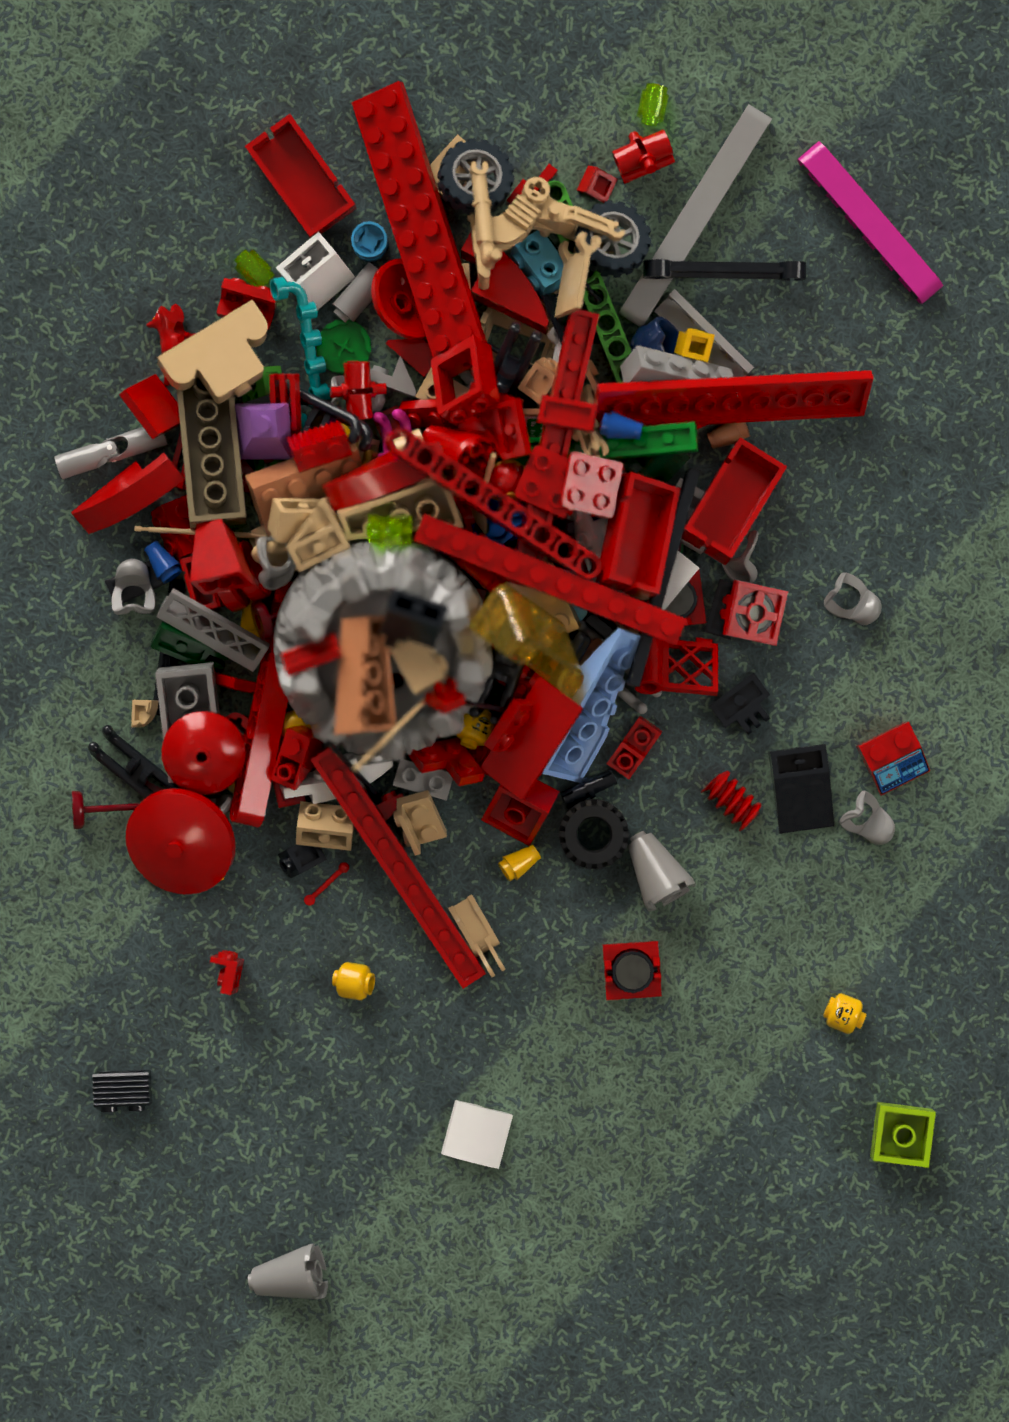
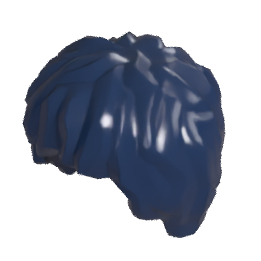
[631,317,679,354]

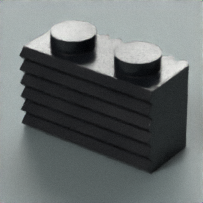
[93,1070,152,1112]

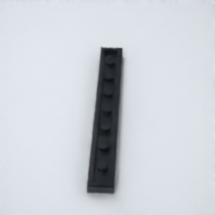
[626,468,700,687]

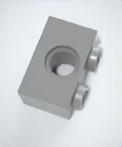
[393,759,453,801]

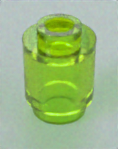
[637,83,669,126]
[234,249,275,287]

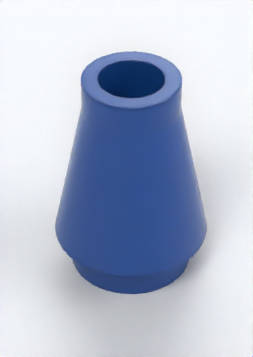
[600,411,643,440]
[144,541,182,584]

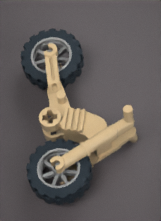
[437,138,651,290]

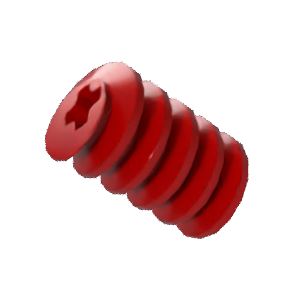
[701,770,762,832]

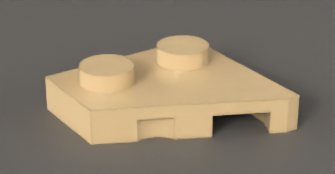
[287,497,350,572]

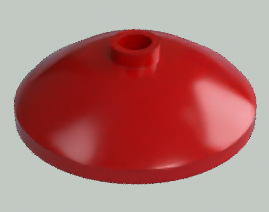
[371,259,426,340]
[161,711,246,795]

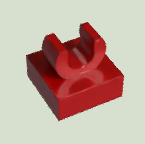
[425,677,466,714]

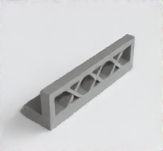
[654,289,754,377]
[156,588,270,672]

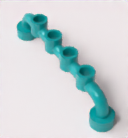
[270,277,330,431]

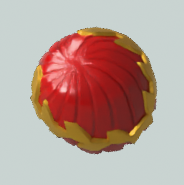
[488,459,525,502]

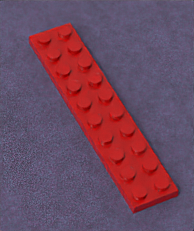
[351,81,487,358]
[594,370,874,430]

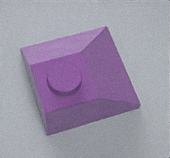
[235,403,292,459]

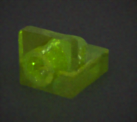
[366,514,412,547]

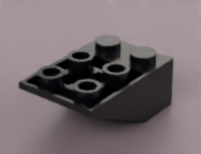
[768,744,834,834]

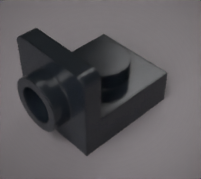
[278,845,327,878]

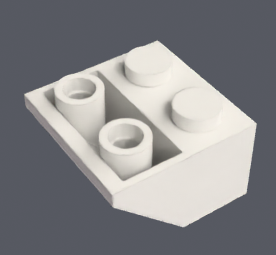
[276,232,355,311]

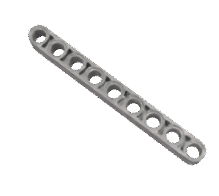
[618,104,772,327]

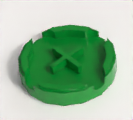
[316,319,371,375]

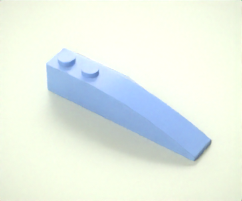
[542,628,641,783]

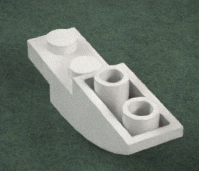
[280,752,393,804]

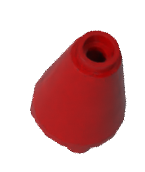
[422,425,499,488]

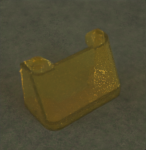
[468,584,584,699]

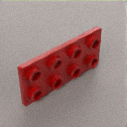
[481,677,583,799]

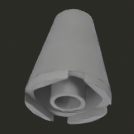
[628,831,696,912]
[248,1244,328,1300]

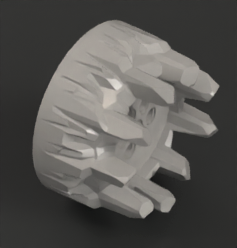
[273,536,493,760]

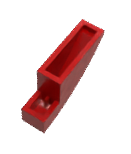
[461,232,549,335]
[322,440,449,511]
[71,453,185,534]

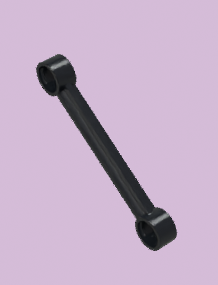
[643,259,806,281]

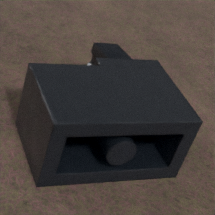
[378,588,449,649]

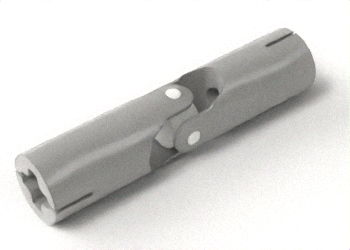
[54,427,168,480]

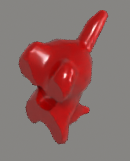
[146,304,195,386]

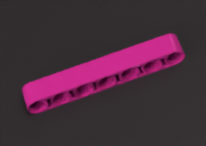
[797,141,943,304]

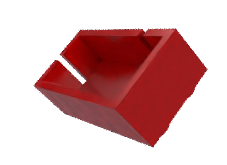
[245,114,357,238]
[681,437,787,565]
[595,472,681,600]

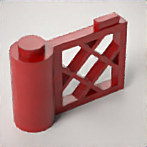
[635,637,718,696]

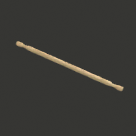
[134,526,268,538]
[353,682,444,772]

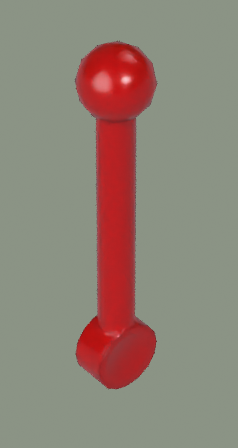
[304,862,349,906]

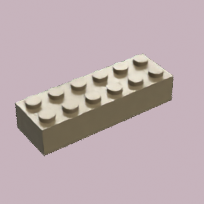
[177,377,246,529]

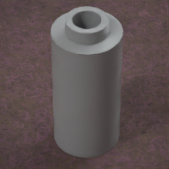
[333,262,378,323]

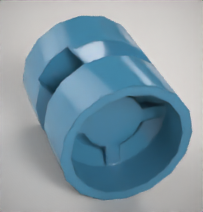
[351,221,388,262]

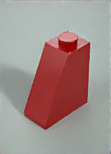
[190,519,254,595]

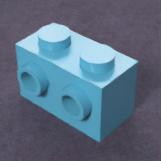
[510,230,563,299]

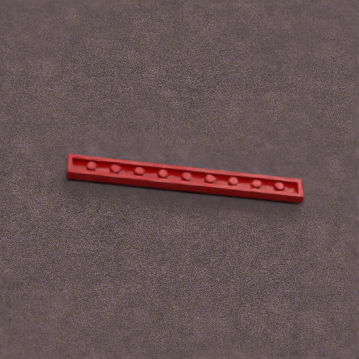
[508,309,599,588]
[413,514,687,646]
[310,744,486,989]

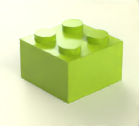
[870,1102,936,1168]

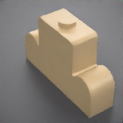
[157,300,268,404]

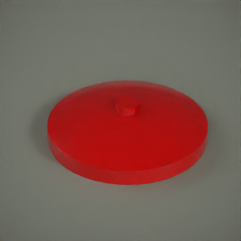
[125,788,236,894]

